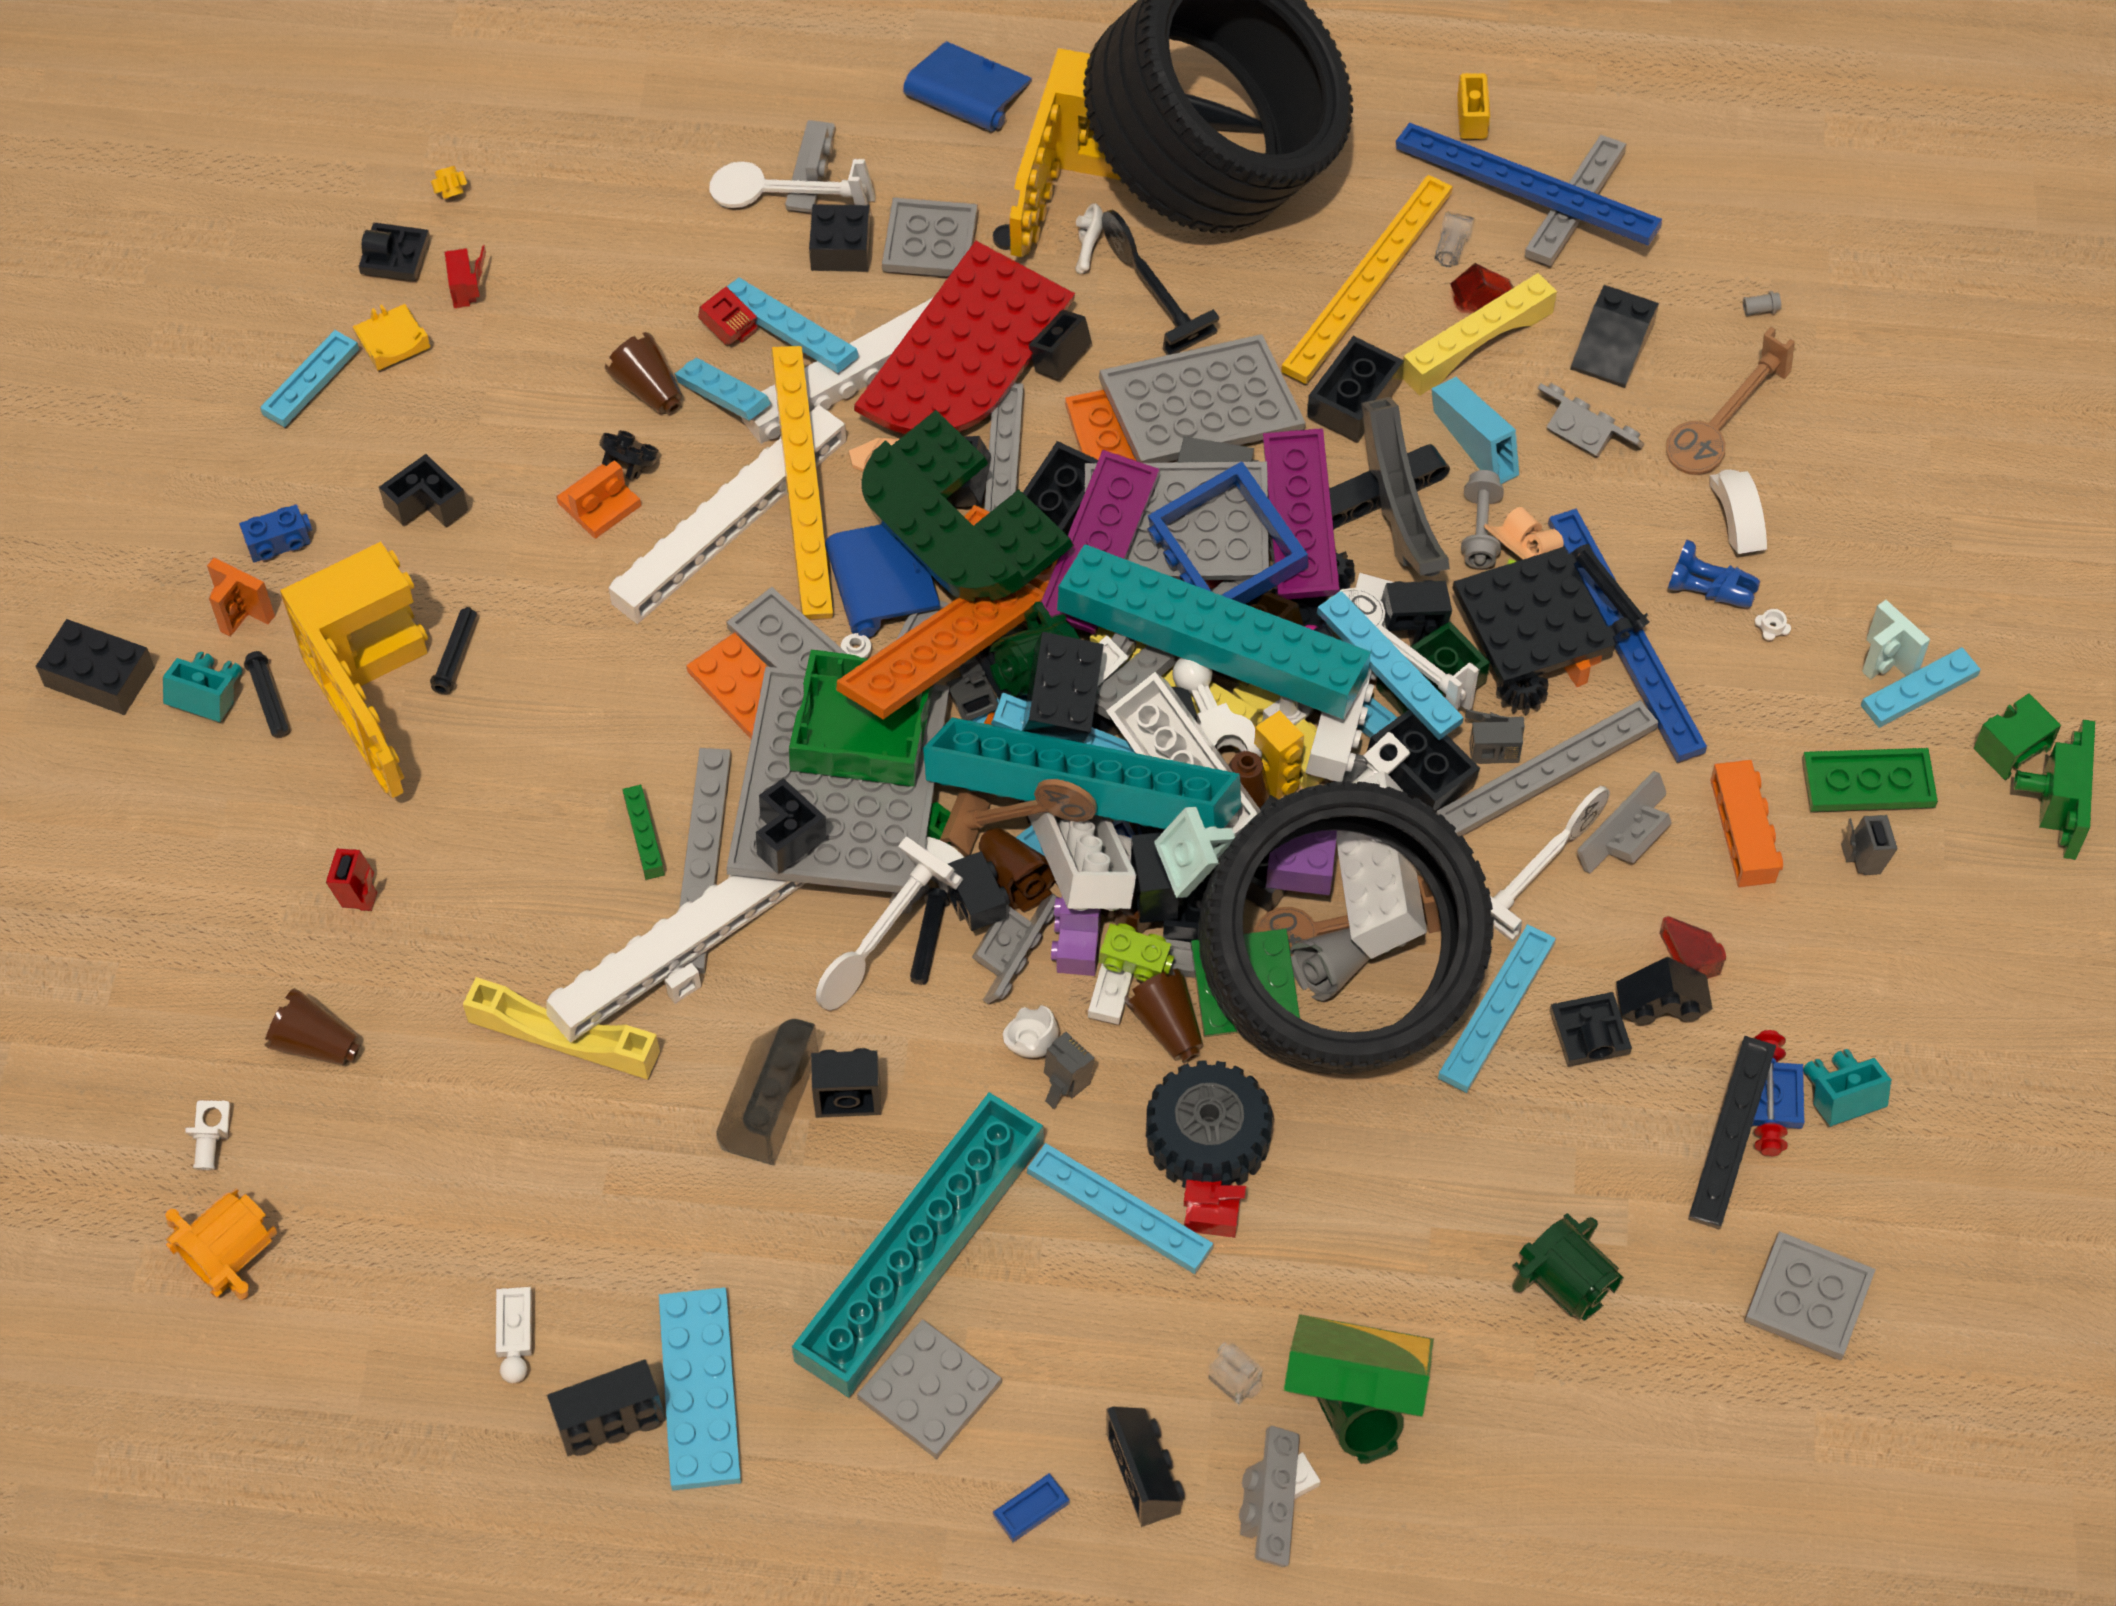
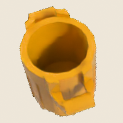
[165,1188,277,1300]

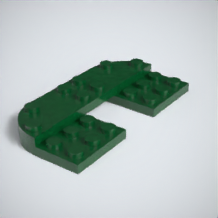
[861,410,1074,602]

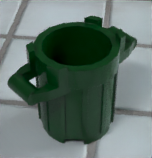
[990,602,1080,697]
[1512,1213,1624,1321]
[1316,1397,1404,1464]

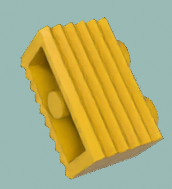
[1457,73,1490,139]

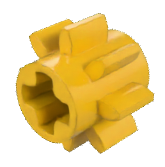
[431,165,468,199]

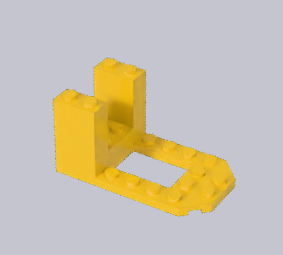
[1010,48,1121,257]
[280,541,428,798]

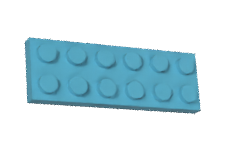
[659,1287,741,1491]

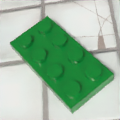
[1802,748,1938,812]

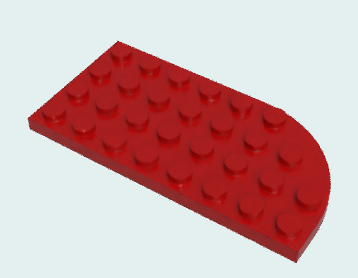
[854,240,1075,434]

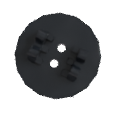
[599,430,659,480]

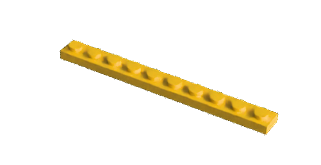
[1281,175,1453,384]
[771,346,833,620]

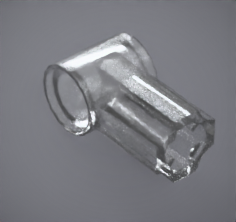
[1435,211,1475,268]

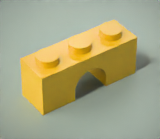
[1254,710,1304,799]

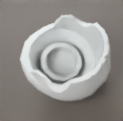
[1003,1005,1059,1058]

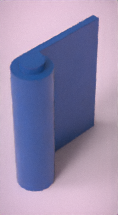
[903,41,1032,132]
[825,524,940,638]

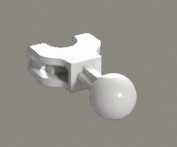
[1173,658,1262,758]

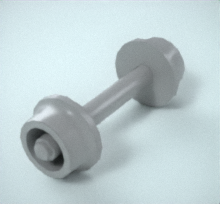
[1461,470,1504,569]

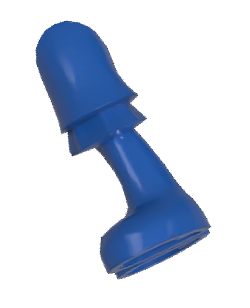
[1668,539,1760,608]

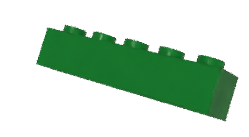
[622,784,665,880]

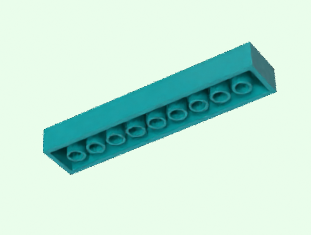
[1057,544,1371,719]
[923,717,1241,829]
[792,1092,1044,1398]

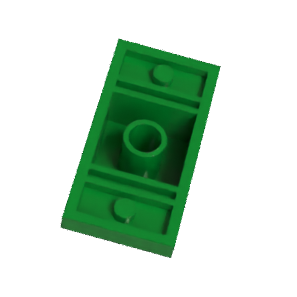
[2014,719,2096,860]

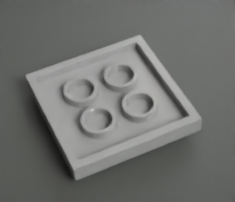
[882,197,978,277]
[1744,1231,1876,1361]
[857,1319,1002,1459]

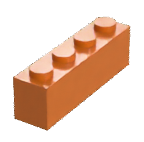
[1710,760,1783,887]

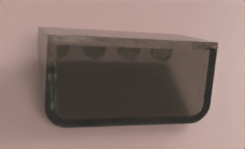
[716,1019,819,1166]

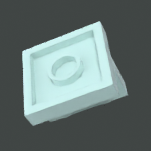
[1862,600,1930,680]
[1154,807,1235,898]

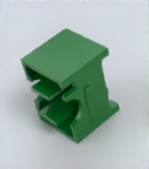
[1973,693,2061,781]

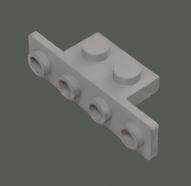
[785,120,835,213]
[1538,383,1644,457]
[1577,771,1672,873]
[972,894,1057,1004]
[1239,1426,1299,1567]

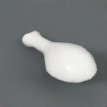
[1075,203,1103,274]

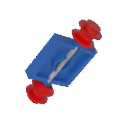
[1752,1030,1804,1156]

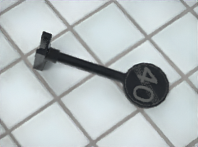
[1102,209,1220,355]

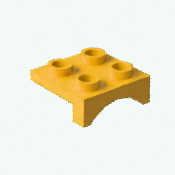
[352,304,430,371]

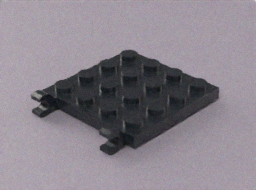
[1452,544,1633,687]

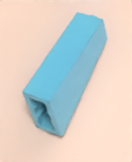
[1431,377,1519,484]

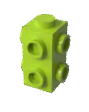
[1098,923,1175,982]

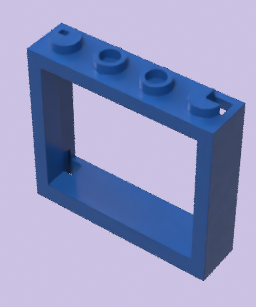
[1147,461,1308,604]

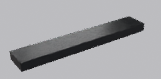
[1688,1035,1776,1230]

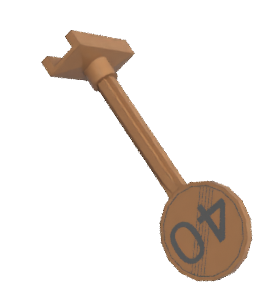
[1666,327,1795,475]
[940,779,1097,856]
[1254,875,1441,956]

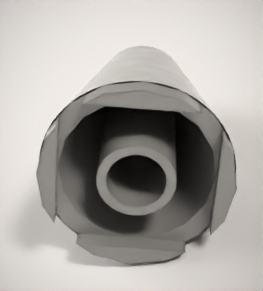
[1290,927,1370,1001]

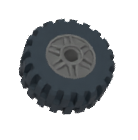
[1146,1060,1273,1188]

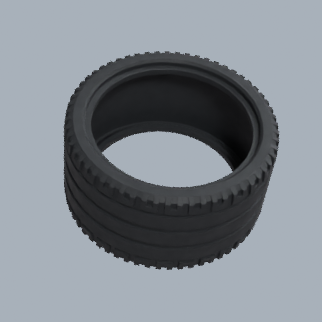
[1083,0,1353,233]
[1198,781,1494,1074]

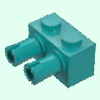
[163,652,243,722]
[1803,1049,1892,1126]

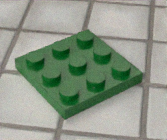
[1190,929,1300,1037]

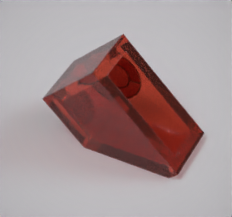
[1450,263,1513,312]
[1659,916,1726,979]

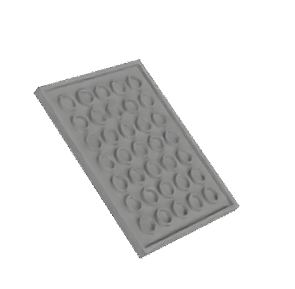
[727,667,950,895]

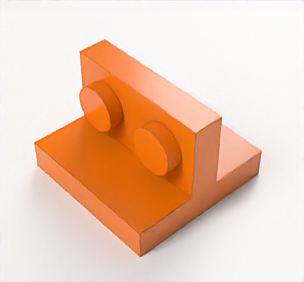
[556,460,641,539]
[207,557,275,637]

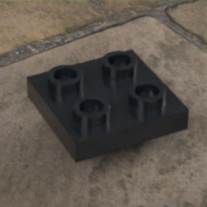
[358,222,430,281]
[1550,992,1632,1067]

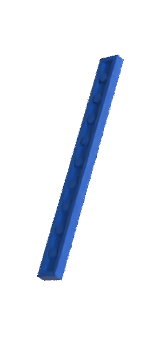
[1396,122,1662,246]
[1548,508,1707,762]

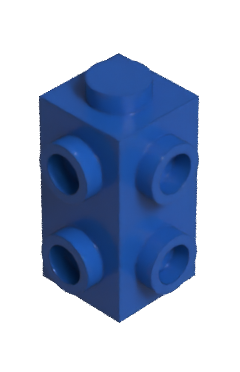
[239,504,313,563]

